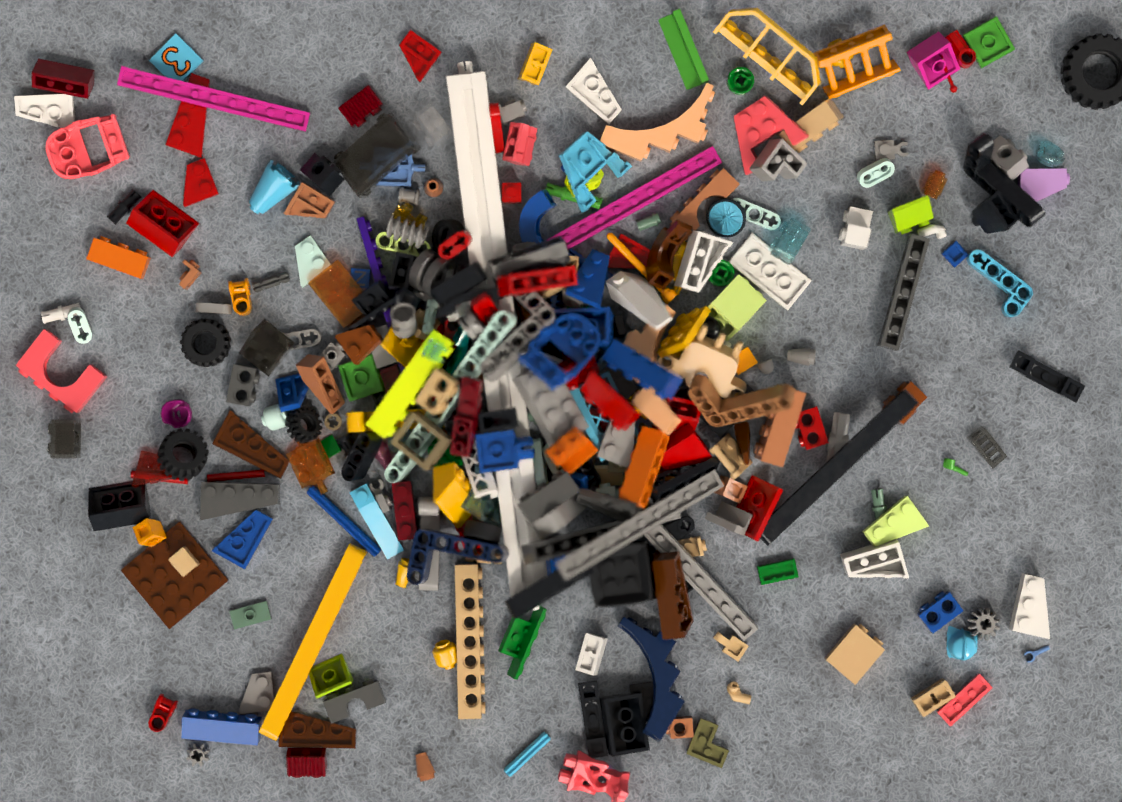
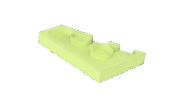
[862,496,929,547]

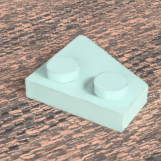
[295,235,333,288]

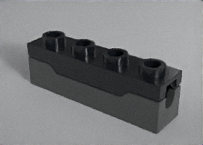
[488,236,571,287]

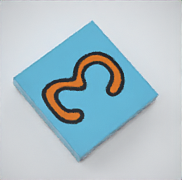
[149,33,203,81]

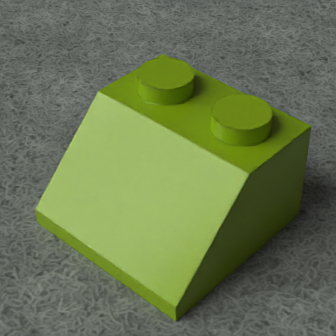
[888,195,934,235]

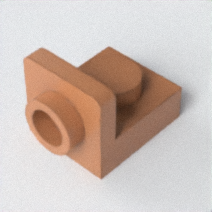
[179,259,202,290]
[714,475,748,504]

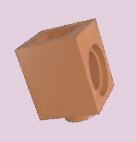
[666,716,694,739]

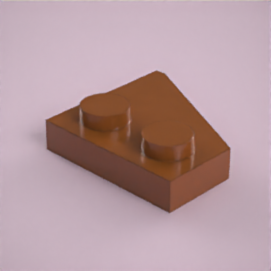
[335,325,383,365]

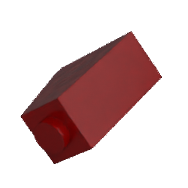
[661,423,712,471]

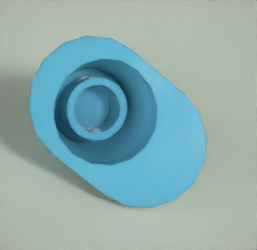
[947,626,977,660]

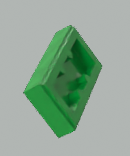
[757,558,799,585]

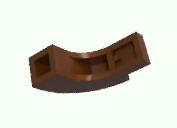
[646,220,693,290]

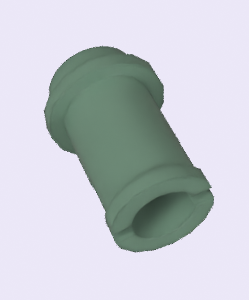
[636,212,661,231]

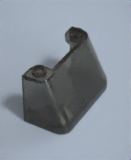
[333,112,421,198]

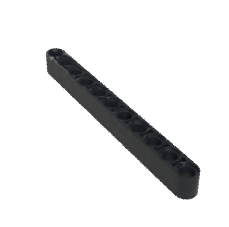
[760,389,919,546]

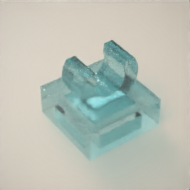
[422,338,448,363]

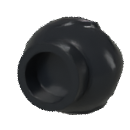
[701,316,721,340]

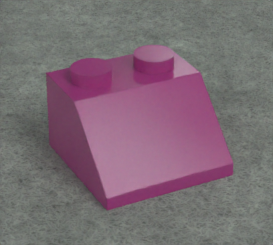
[907,31,960,90]

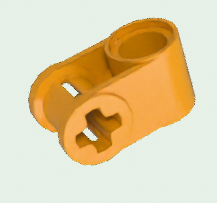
[228,278,252,316]

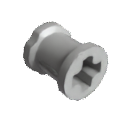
[398,186,420,206]

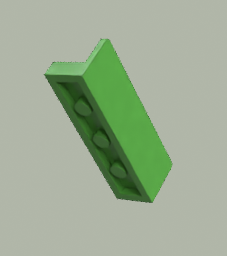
[659,9,709,90]

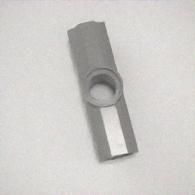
[826,412,850,462]

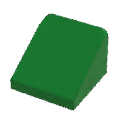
[316,435,342,461]

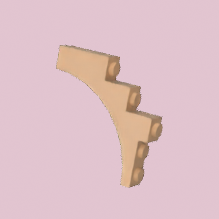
[600,83,715,162]
[623,304,682,435]

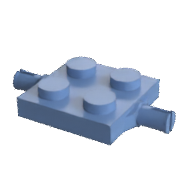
[360,147,426,187]

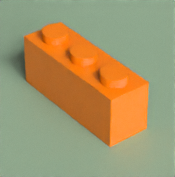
[86,236,151,279]

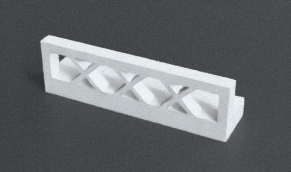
[461,438,498,499]

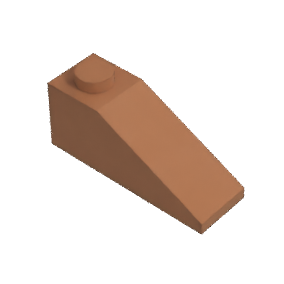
[296,354,345,414]

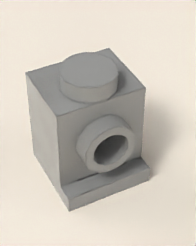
[499,99,527,125]
[320,342,346,372]

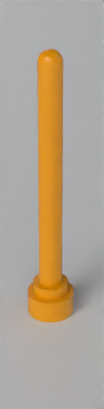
[606,232,677,304]

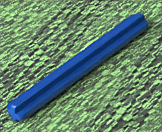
[307,485,381,557]

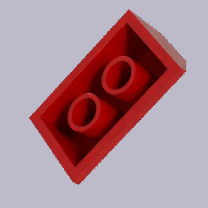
[126,190,199,257]
[580,371,641,431]

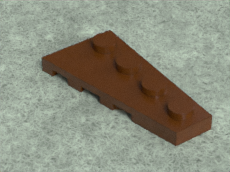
[212,410,290,479]
[278,711,357,749]

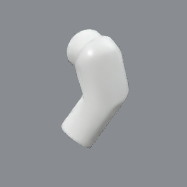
[917,224,947,239]

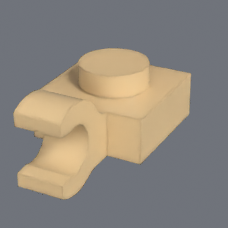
[714,632,749,662]

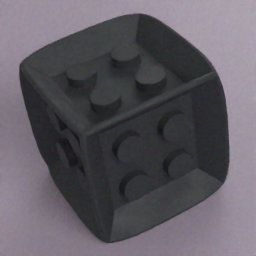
[590,540,656,608]

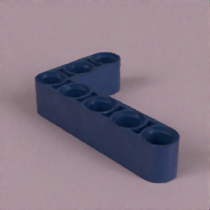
[407,529,509,585]

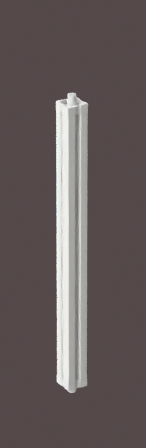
[446,61,547,610]

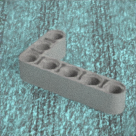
[480,291,557,382]
[419,496,441,591]

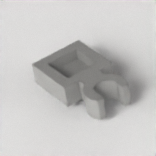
[874,140,908,161]

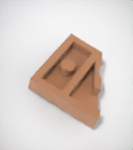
[284,182,336,218]

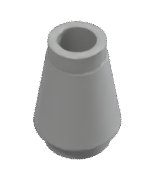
[787,347,816,366]

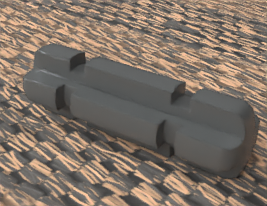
[252,272,290,292]

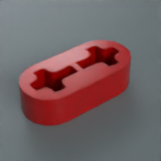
[438,230,472,260]

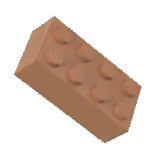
[753,384,806,467]

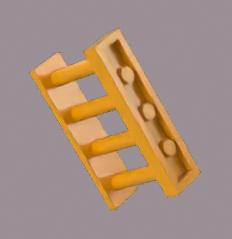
[813,24,901,99]

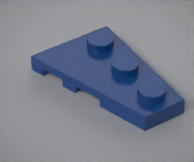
[566,249,610,309]
[212,510,273,569]

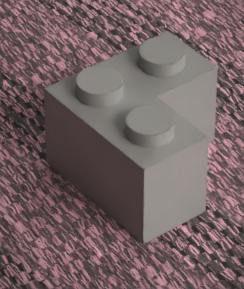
[749,138,808,181]

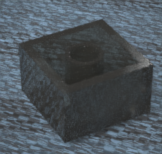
[48,419,81,458]

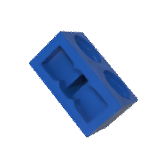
[917,591,964,634]

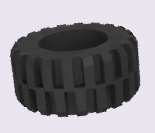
[1060,33,1122,110]

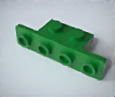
[498,605,547,680]

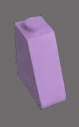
[1017,168,1070,201]

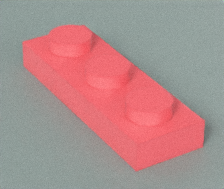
[937,673,993,727]

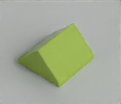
[309,654,354,698]

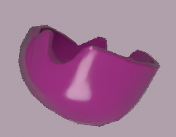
[160,399,192,428]

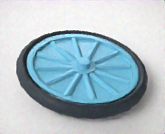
[706,198,746,238]

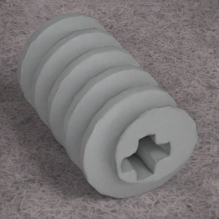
[386,214,429,248]

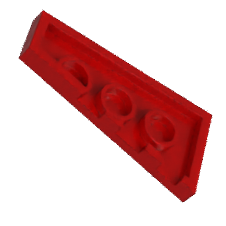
[166,73,210,158]

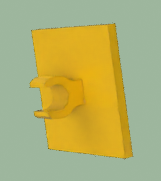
[380,325,422,368]

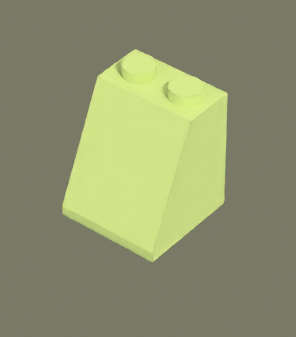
[708,274,767,341]

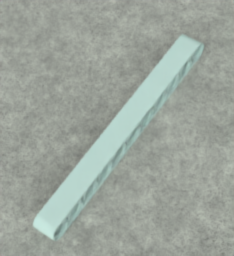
[384,311,516,483]

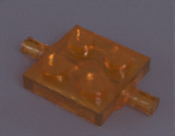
[286,438,335,494]

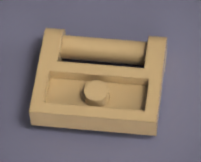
[709,433,753,480]

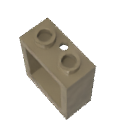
[390,410,452,471]

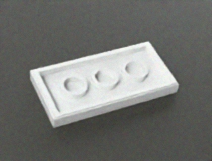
[729,233,812,311]

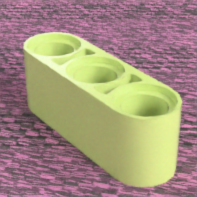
[376,232,431,257]

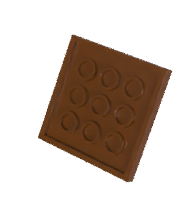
[121,521,229,629]

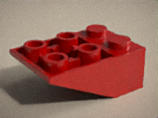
[652,397,701,436]

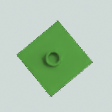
[962,16,1015,69]
[338,354,386,402]

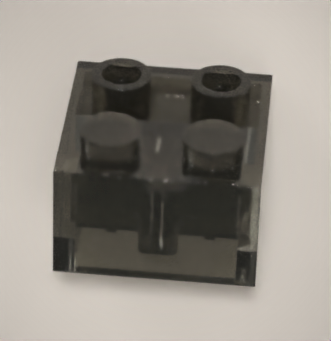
[239,319,294,377]

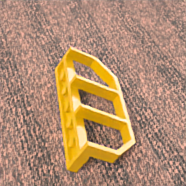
[713,7,821,105]

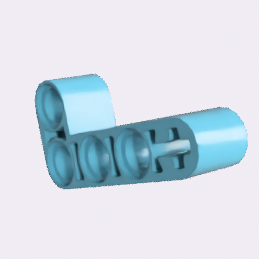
[967,250,1033,317]

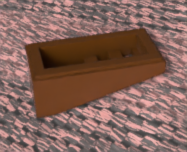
[734,421,750,465]

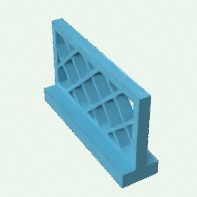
[570,371,638,461]

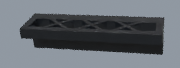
[650,456,720,503]

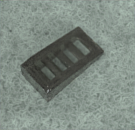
[967,426,1007,469]

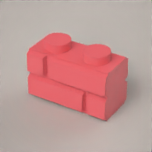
[502,122,537,166]

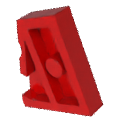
[399,30,442,83]

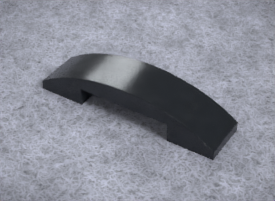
[436,288,512,319]
[1009,350,1085,403]
[578,680,608,758]

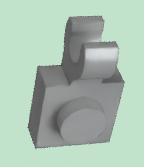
[369,479,393,513]

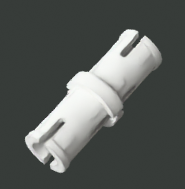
[41,302,80,324]

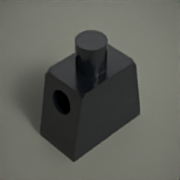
[972,190,1019,234]

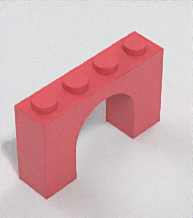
[16,329,107,413]

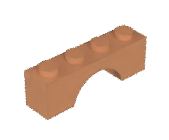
[670,168,740,240]

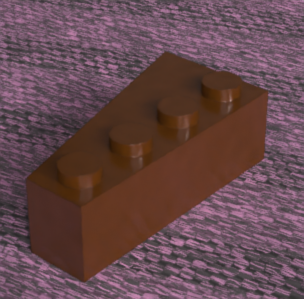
[651,551,694,640]

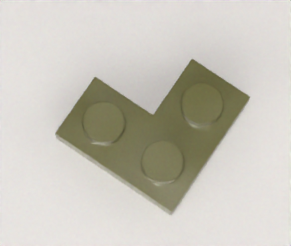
[686,717,729,768]

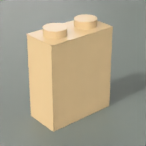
[824,624,885,685]

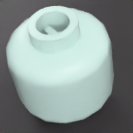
[261,403,290,431]

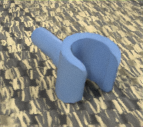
[1024,645,1050,663]

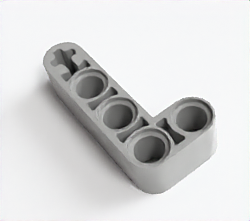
[531,493,587,540]

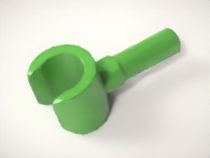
[943,458,969,476]

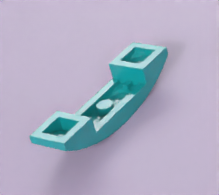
[442,325,469,388]

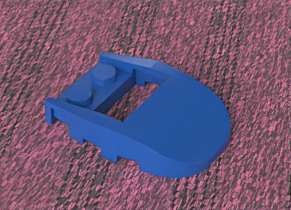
[519,313,601,391]

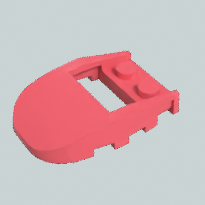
[46,114,131,179]

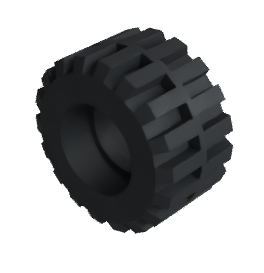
[180,319,231,367]
[157,428,209,481]

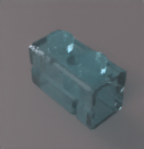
[770,218,811,265]

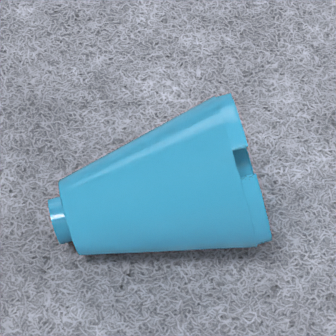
[249,160,300,214]

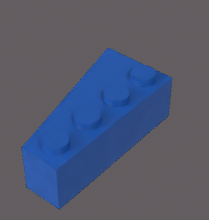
[533,307,614,350]
[602,339,683,400]

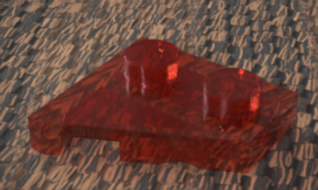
[132,450,179,488]

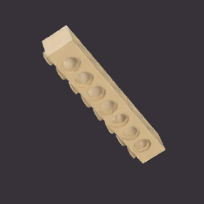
[455,564,486,719]

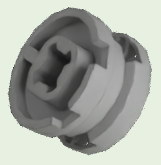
[458,309,486,340]

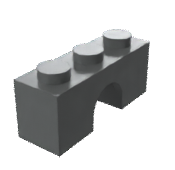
[323,678,386,724]

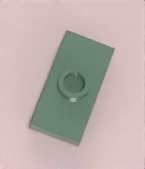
[229,601,272,630]

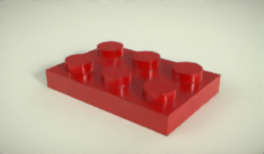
[737,475,783,542]

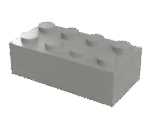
[512,359,589,447]

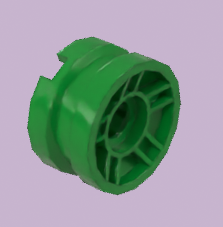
[727,67,754,95]
[709,260,735,287]

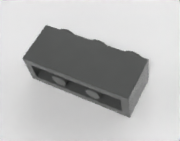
[517,471,580,524]

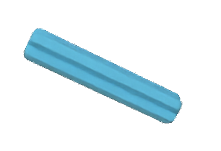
[504,732,550,777]

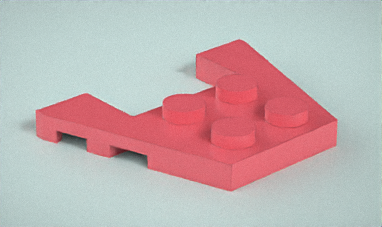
[734,96,809,175]

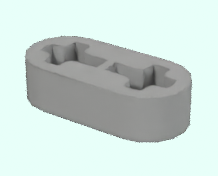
[195,303,232,315]

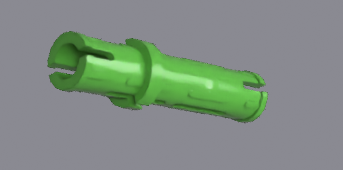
[545,182,603,210]

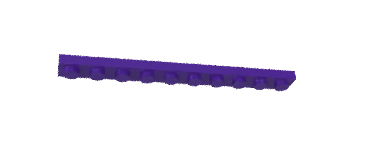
[357,216,420,394]

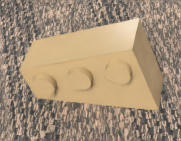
[779,99,844,153]

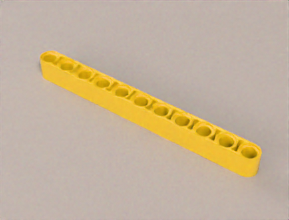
[259,543,367,741]

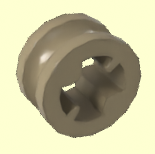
[324,413,342,430]

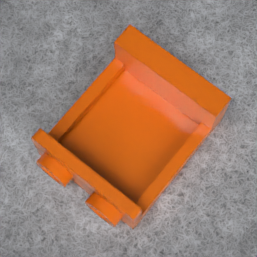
[546,427,599,475]

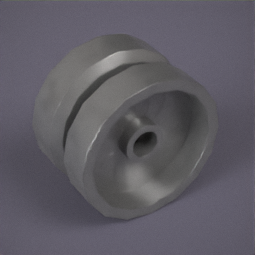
[409,249,456,298]

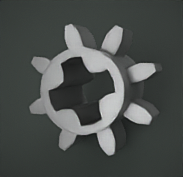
[186,743,210,767]

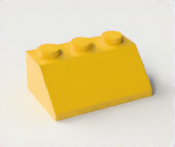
[433,462,480,528]

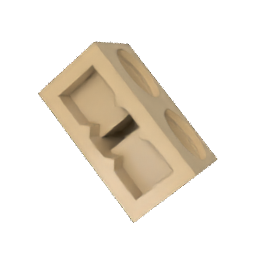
[415,369,460,415]
[910,678,956,717]

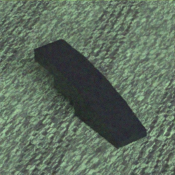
[445,407,519,437]

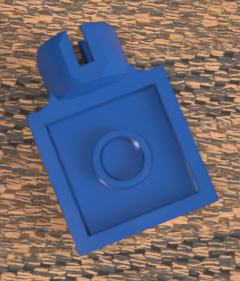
[475,430,535,473]

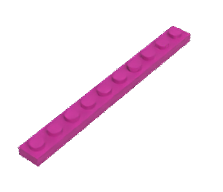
[117,66,310,132]
[546,146,722,250]

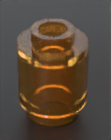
[923,170,948,200]

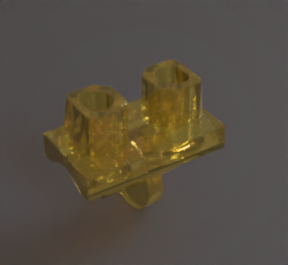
[392,201,428,230]

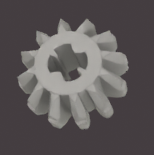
[967,608,1000,640]

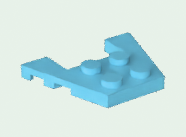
[559,132,632,212]

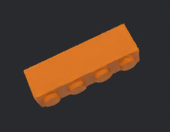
[619,426,670,510]

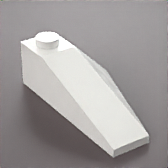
[606,271,672,330]

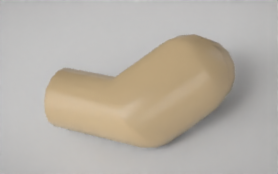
[727,681,751,704]

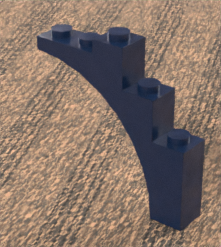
[618,617,685,742]

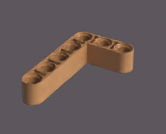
[688,375,795,427]

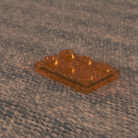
[308,259,364,328]

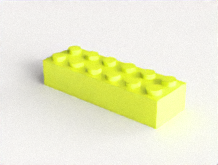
[366,329,455,438]

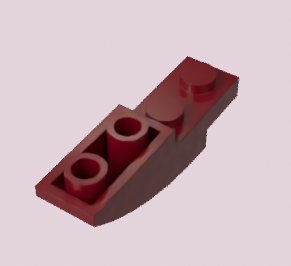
[450,376,483,458]

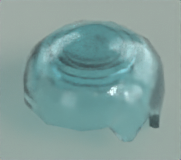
[1036,141,1065,168]

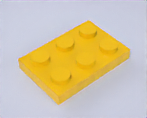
[657,306,711,358]

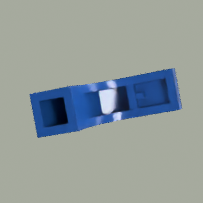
[519,189,557,244]

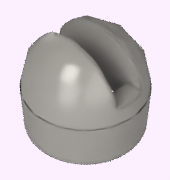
[757,359,774,374]

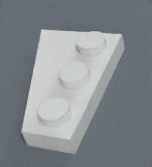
[566,58,622,125]
[14,94,75,128]

